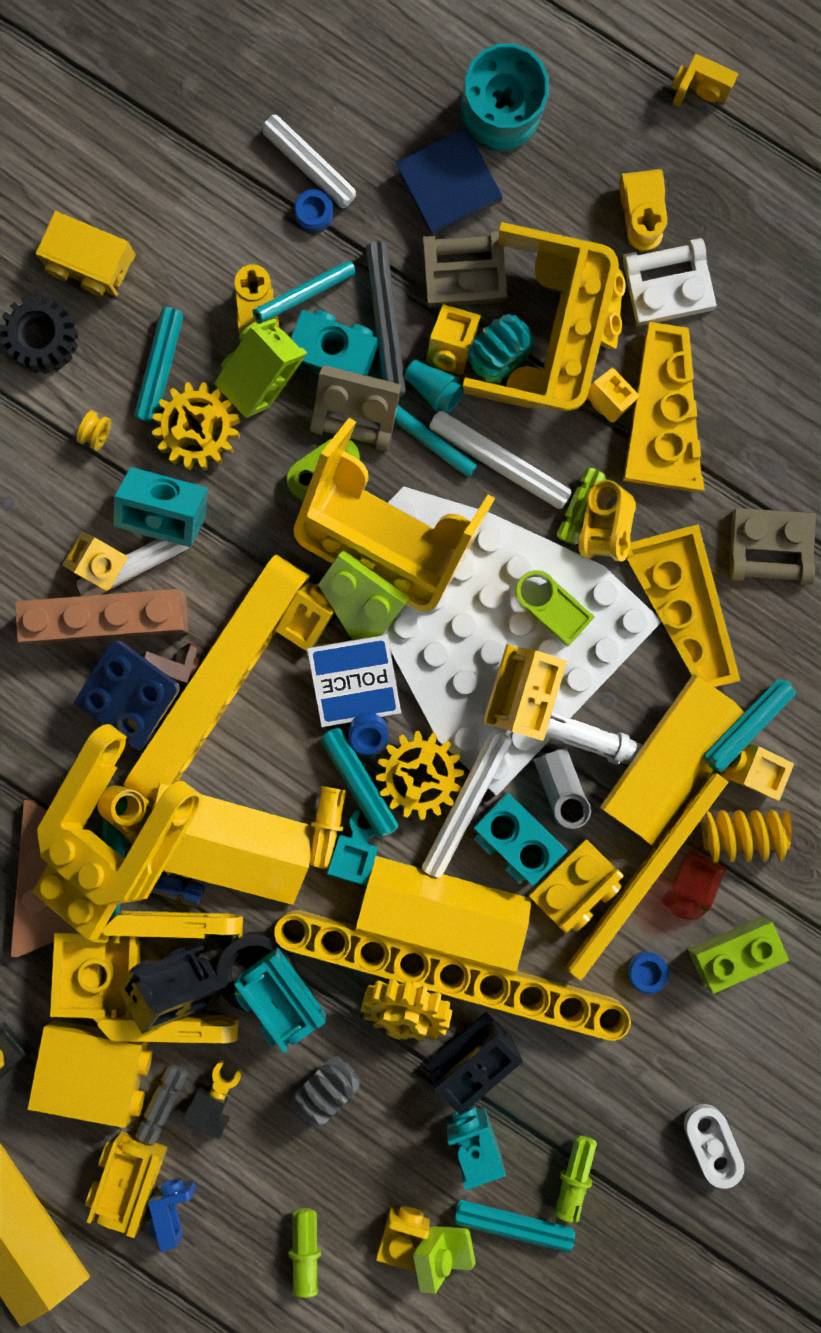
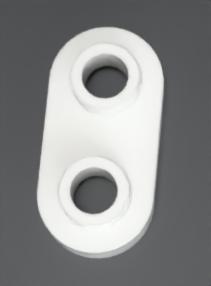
[684,1104,744,1189]

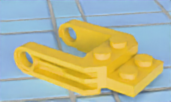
[32,724,202,940]
[50,910,243,1043]

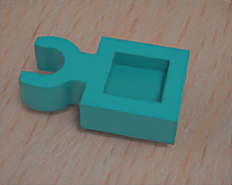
[327,810,379,888]

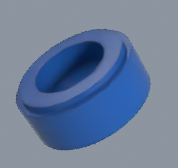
[294,189,334,233]
[348,713,389,755]
[626,951,669,994]

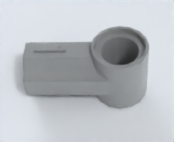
[533,747,591,829]

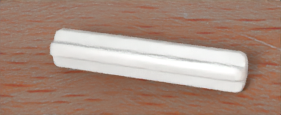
[262,115,356,208]
[77,539,189,596]

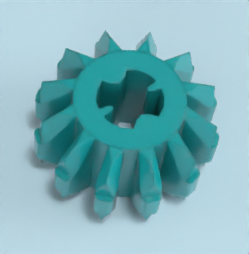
[467,314,536,383]

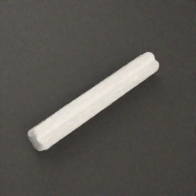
[430,411,571,509]
[422,730,512,878]

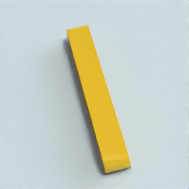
[274,910,631,1041]

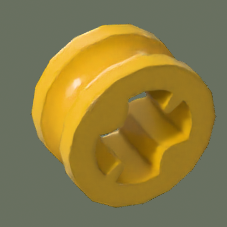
[76,410,112,451]

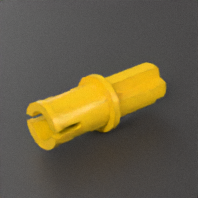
[310,786,347,869]

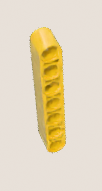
[123,554,310,804]

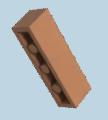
[15,589,189,646]

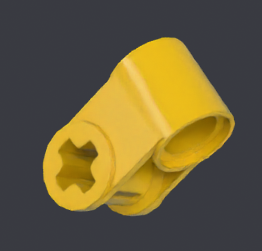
[620,169,667,252]
[234,264,280,335]
[578,480,636,562]
[97,785,153,845]

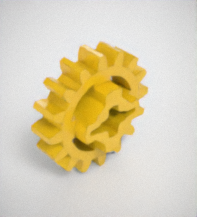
[152,382,241,471]
[376,731,464,820]
[361,979,453,1042]

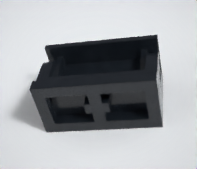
[119,945,225,1034]
[425,1011,523,1116]

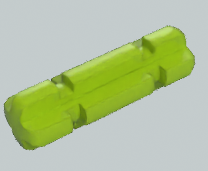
[557,468,606,545]

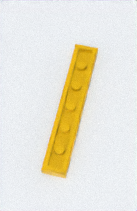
[566,773,728,981]

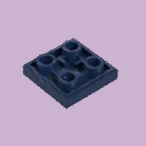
[396,128,503,236]

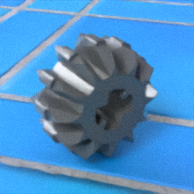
[291,1056,361,1129]

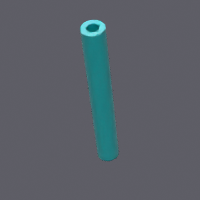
[252,260,356,324]
[395,406,477,478]

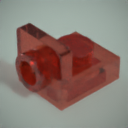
[661,849,726,921]

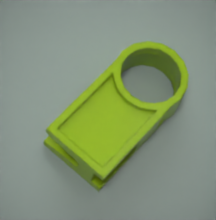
[515,570,595,647]

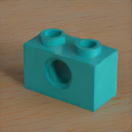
[291,309,378,376]
[113,467,208,548]

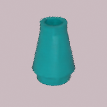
[404,359,464,413]

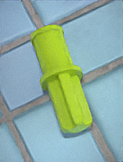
[554,1135,597,1223]
[288,1208,321,1298]

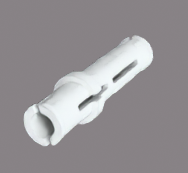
[545,711,643,765]

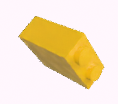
[28,1020,152,1128]

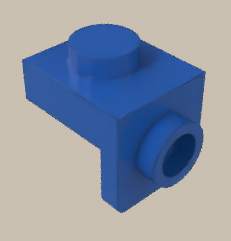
[147,1178,196,1252]

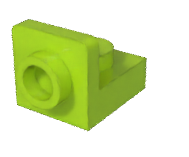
[413,1226,475,1294]

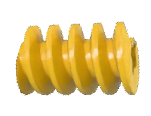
[702,810,792,863]

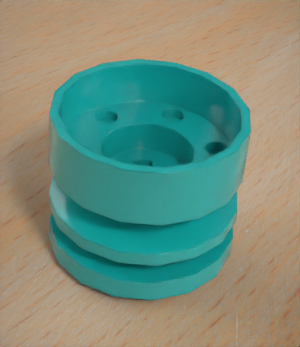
[461,43,549,151]

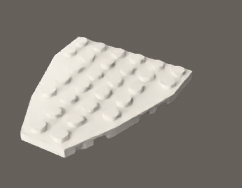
[383,486,662,796]

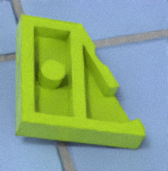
[318,549,410,640]

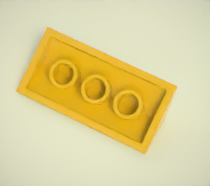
[600,674,744,849]
[150,783,315,905]
[355,856,532,975]
[0,1143,90,1327]

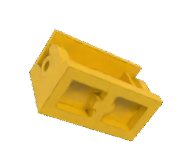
[36,211,136,297]
[483,644,567,741]
[85,1131,167,1238]

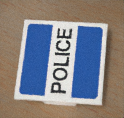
[307,634,401,727]

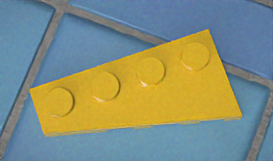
[623,322,705,493]
[626,524,740,687]

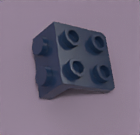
[73,640,180,751]

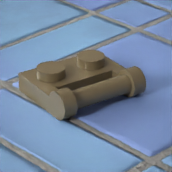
[423,231,507,308]
[310,365,402,452]
[729,508,816,585]

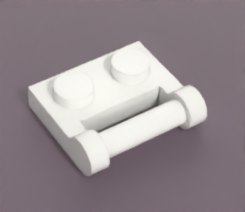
[623,238,717,327]

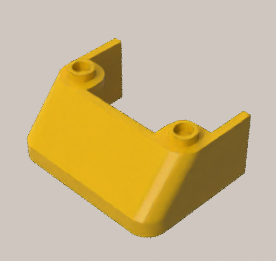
[463,222,619,411]
[293,418,495,612]

